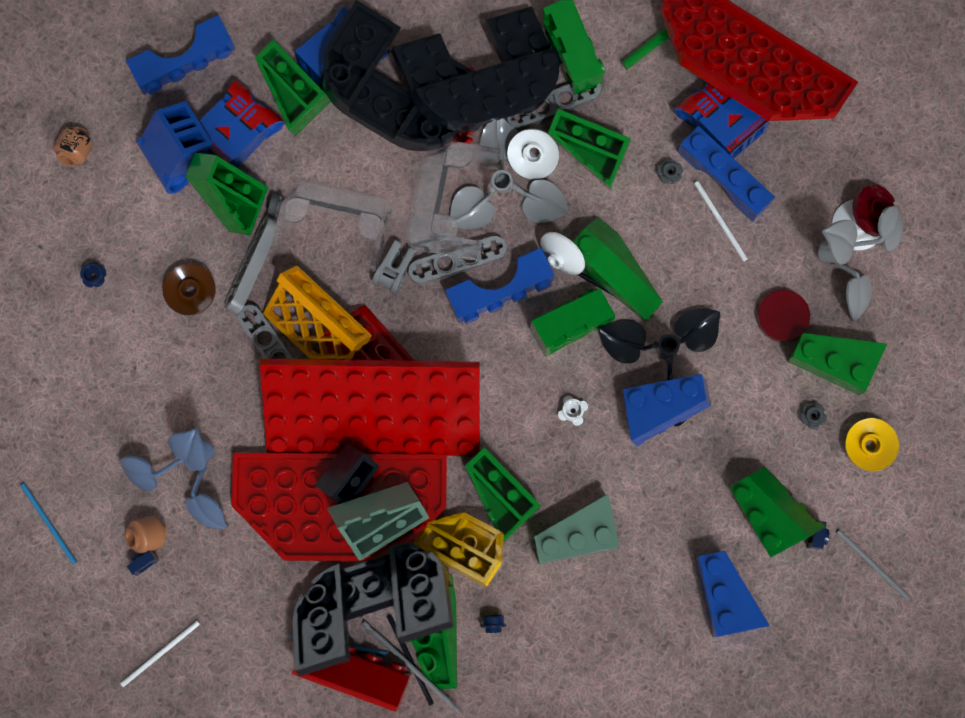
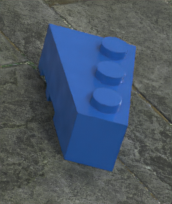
[623,374,711,447]
[695,551,770,637]

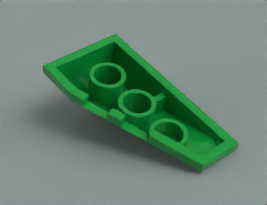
[573,217,663,322]
[393,574,457,689]

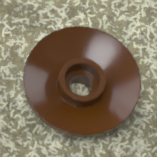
[163,263,216,316]

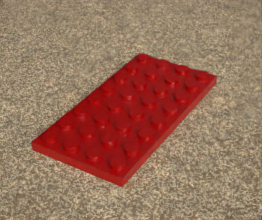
[260,359,480,456]

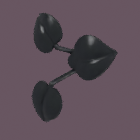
[600,309,720,427]

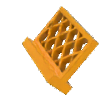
[263,265,372,360]

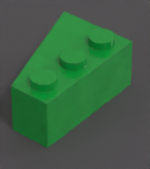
[543,0,605,95]
[255,39,331,136]
[548,109,631,190]
[186,153,268,236]
[530,289,616,357]
[787,333,887,396]
[465,447,541,544]
[729,467,826,558]

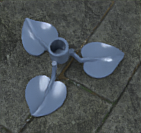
[119,428,228,529]

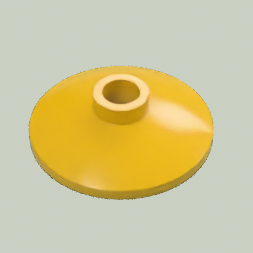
[845,418,899,471]

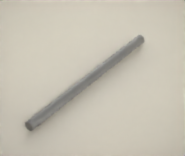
[836,529,911,601]

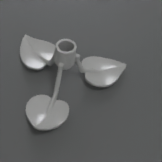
[449,119,568,230]
[818,206,904,321]

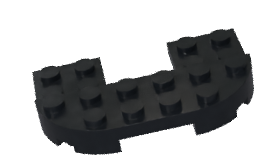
[320,0,473,151]
[391,6,560,132]
[292,544,454,676]

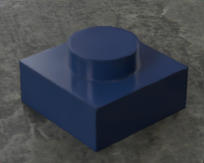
[807,520,830,550]
[127,551,160,576]

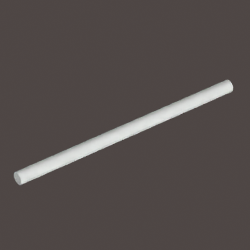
[694,181,748,262]
[120,621,200,687]

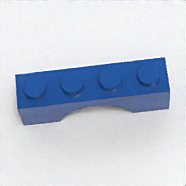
[126,15,235,95]
[677,126,775,222]
[445,247,555,324]

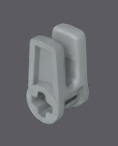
[372,240,417,295]

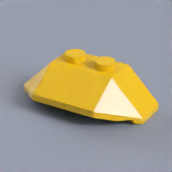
[413,512,504,587]

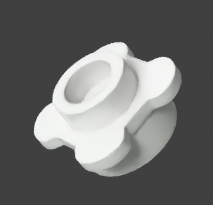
[558,396,588,426]

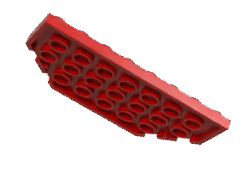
[659,0,858,121]
[231,453,447,562]

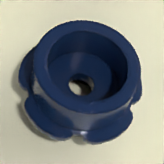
[80,262,106,288]
[480,615,506,633]

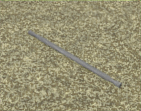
[362,621,460,713]

